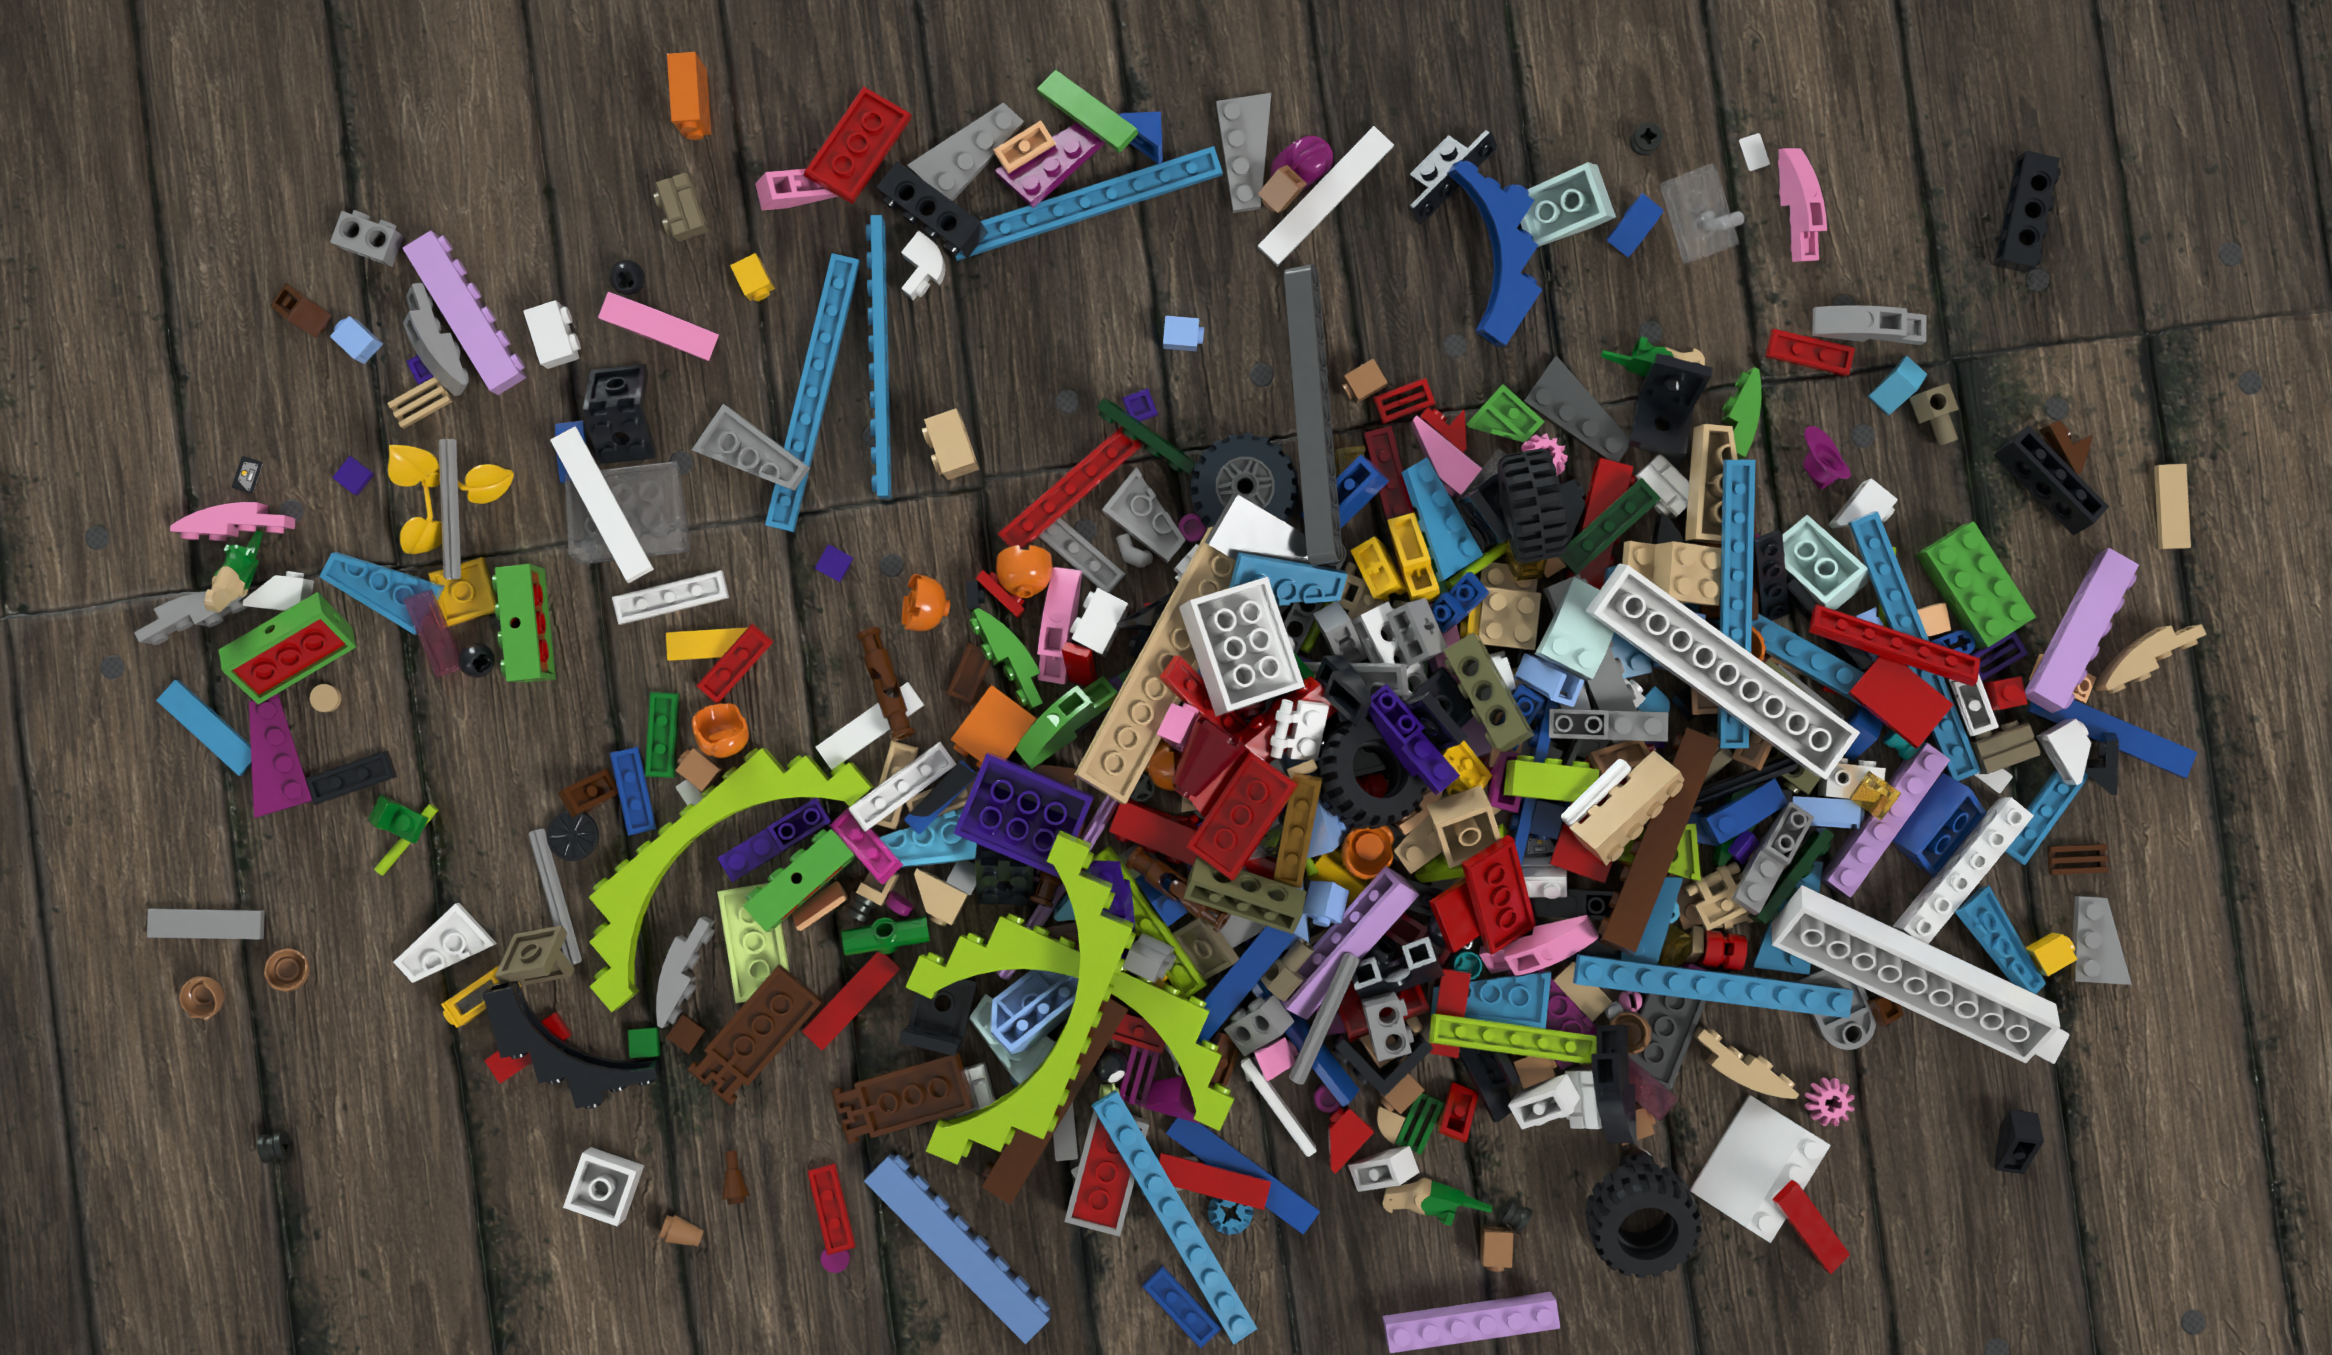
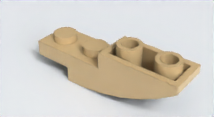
[2094,624,2206,694]
[1693,1026,1799,1099]

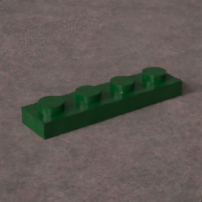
[1097,396,1196,474]
[1558,478,1661,576]
[1748,828,1834,924]

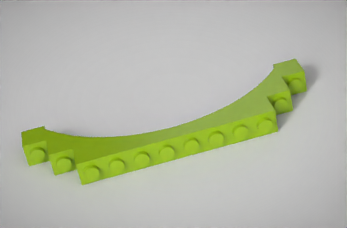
[589,748,875,1012]
[926,831,1136,1165]
[906,913,1234,1131]

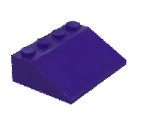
[953,752,1094,878]

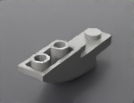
[403,283,469,396]
[1812,306,1926,345]
[134,591,252,645]
[1549,709,1668,742]
[1731,801,1814,915]
[656,916,715,1029]

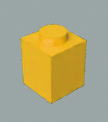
[730,253,775,301]
[2026,932,2078,976]

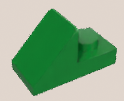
[368,794,429,844]

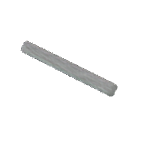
[439,439,461,579]
[528,829,582,965]
[1289,953,1360,1085]

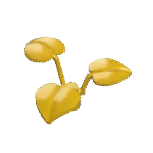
[387,445,514,554]

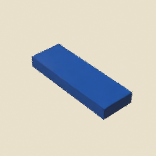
[610,747,656,836]
[1142,1264,1221,1349]

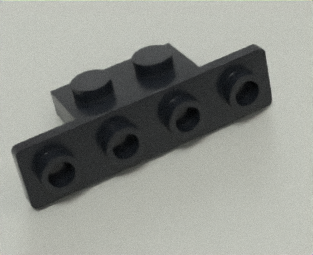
[1409,129,1497,225]
[1754,530,1789,621]
[1459,1047,1520,1122]

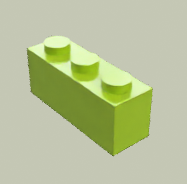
[1504,755,1599,803]

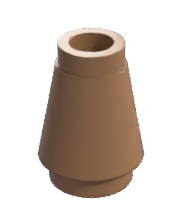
[659,1214,704,1247]

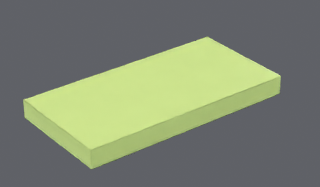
[717,882,790,1003]

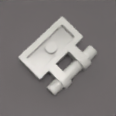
[1270,699,1329,761]

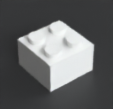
[1070,588,1130,657]
[563,1147,644,1226]

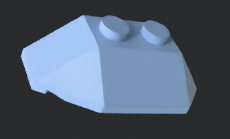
[991,970,1079,1054]

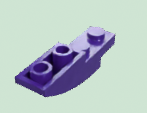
[1368,684,1460,796]
[717,798,831,883]
[1089,860,1135,960]

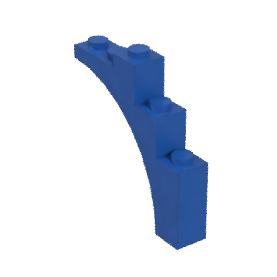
[1447,160,1542,347]

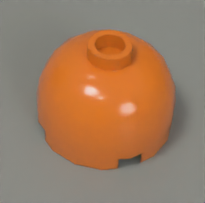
[996,545,1053,598]
[902,574,950,631]
[1144,738,1182,791]

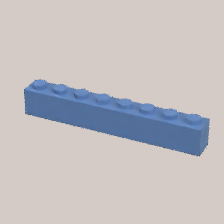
[864,1152,1051,1344]

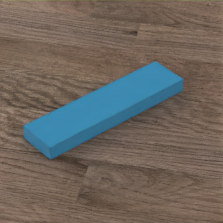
[156,680,252,776]
[2005,769,2089,865]

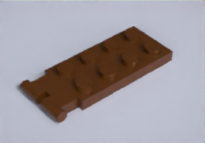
[687,964,822,1106]
[831,1052,976,1144]

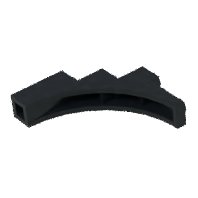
[483,981,661,1109]

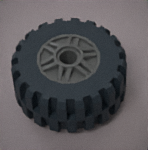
[1190,433,1299,529]

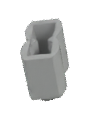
[1122,933,1177,983]

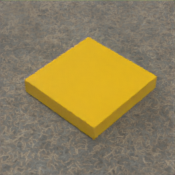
[428,557,498,628]

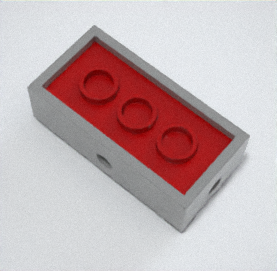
[1064,1110,1149,1237]

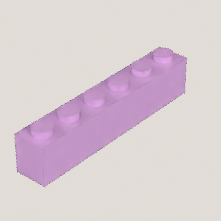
[403,230,526,395]
[2025,548,2139,713]
[1821,743,1950,898]
[1279,866,1419,1020]
[1382,1292,1560,1353]

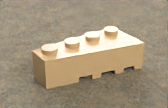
[1685,424,1738,544]
[1569,751,1685,866]

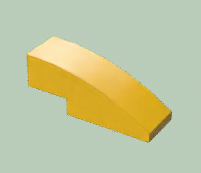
[1387,512,1440,603]

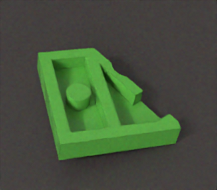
[1466,384,1545,443]

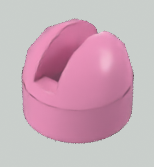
[1618,990,1643,1012]

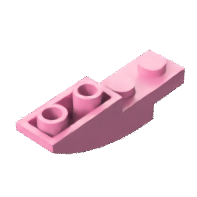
[1778,148,1827,262]
[170,502,296,542]
[1037,567,1082,684]
[1479,915,1598,976]

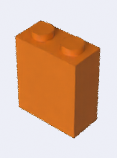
[667,52,711,140]
[950,685,1037,768]

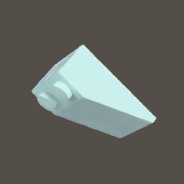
[1520,162,1616,247]
[1783,515,1868,610]
[1535,577,1614,680]

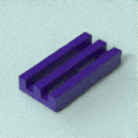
[1969,631,2028,681]

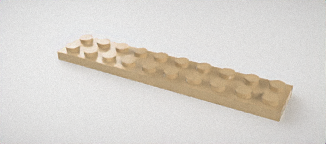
[1074,527,1236,804]

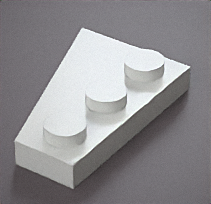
[393,903,497,983]

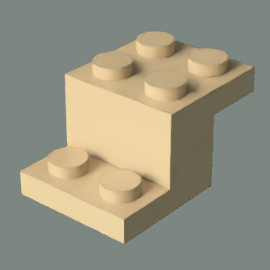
[1622,541,1721,606]
[1478,563,1541,650]

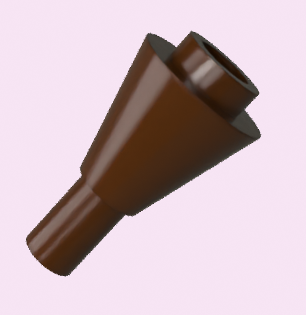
[721,1150,750,1205]

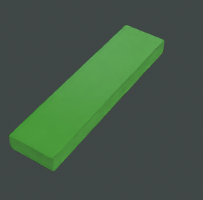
[1037,70,1138,153]

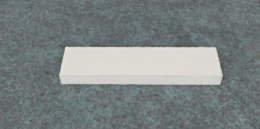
[612,570,729,625]
[816,682,924,770]
[848,742,957,832]
[1241,1054,1316,1157]

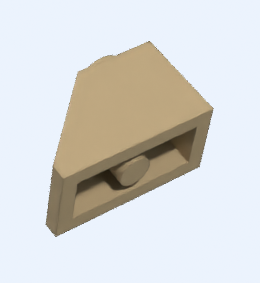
[914,867,968,927]

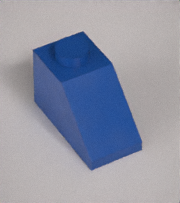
[1135,875,1187,926]

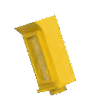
[441,965,522,1028]

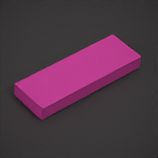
[830,807,904,884]

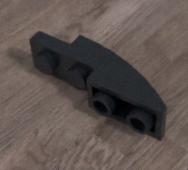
[1529,888,1620,920]
[1591,1025,1637,1144]

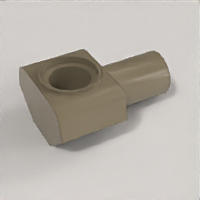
[1909,383,1959,446]
[1260,938,1314,1001]

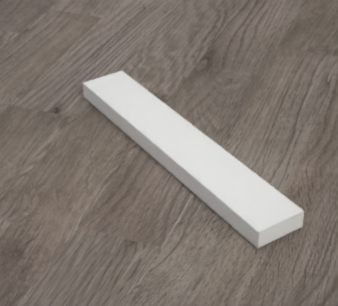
[1258,126,1394,267]
[550,426,654,583]

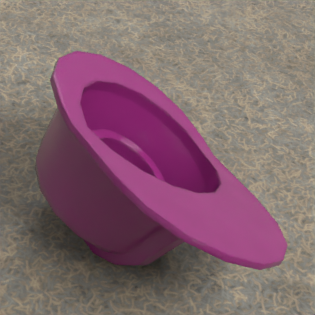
[1271,136,1333,190]
[1803,426,1851,489]

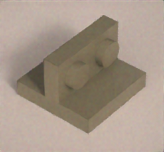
[1172,917,1245,980]
[495,925,575,986]

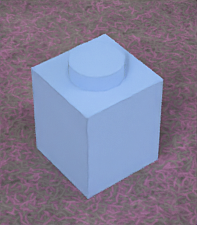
[330,316,383,364]
[1163,316,1204,351]
[1303,881,1349,927]

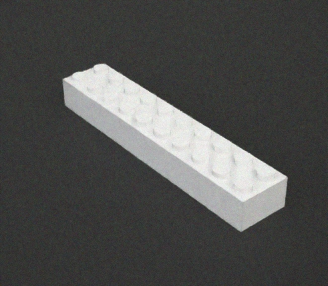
[1586,564,1860,780]
[1771,885,2060,1063]

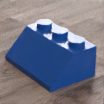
[1892,773,1987,878]

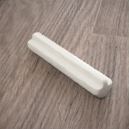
[1561,759,1631,827]

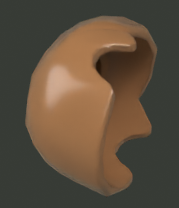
[264,948,310,992]
[179,976,225,1021]
[1609,1011,1652,1055]

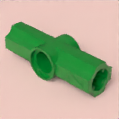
[841,916,930,956]

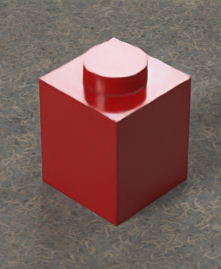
[1983,676,2027,710]

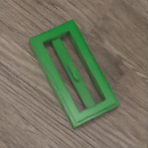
[1395,1093,1444,1155]

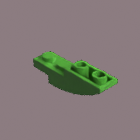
[1722,367,1762,460]
[969,608,1043,711]
[1015,676,1118,769]

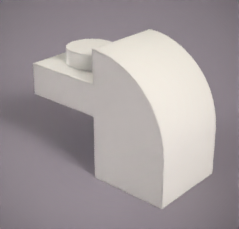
[901,231,945,301]

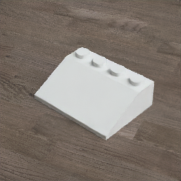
[1179,577,1305,716]
[1690,1094,1831,1243]

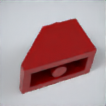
[1328,1104,1374,1174]

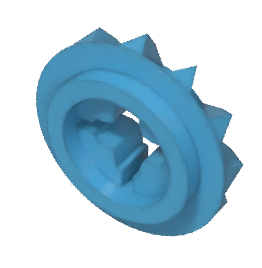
[1208,1197,1253,1235]

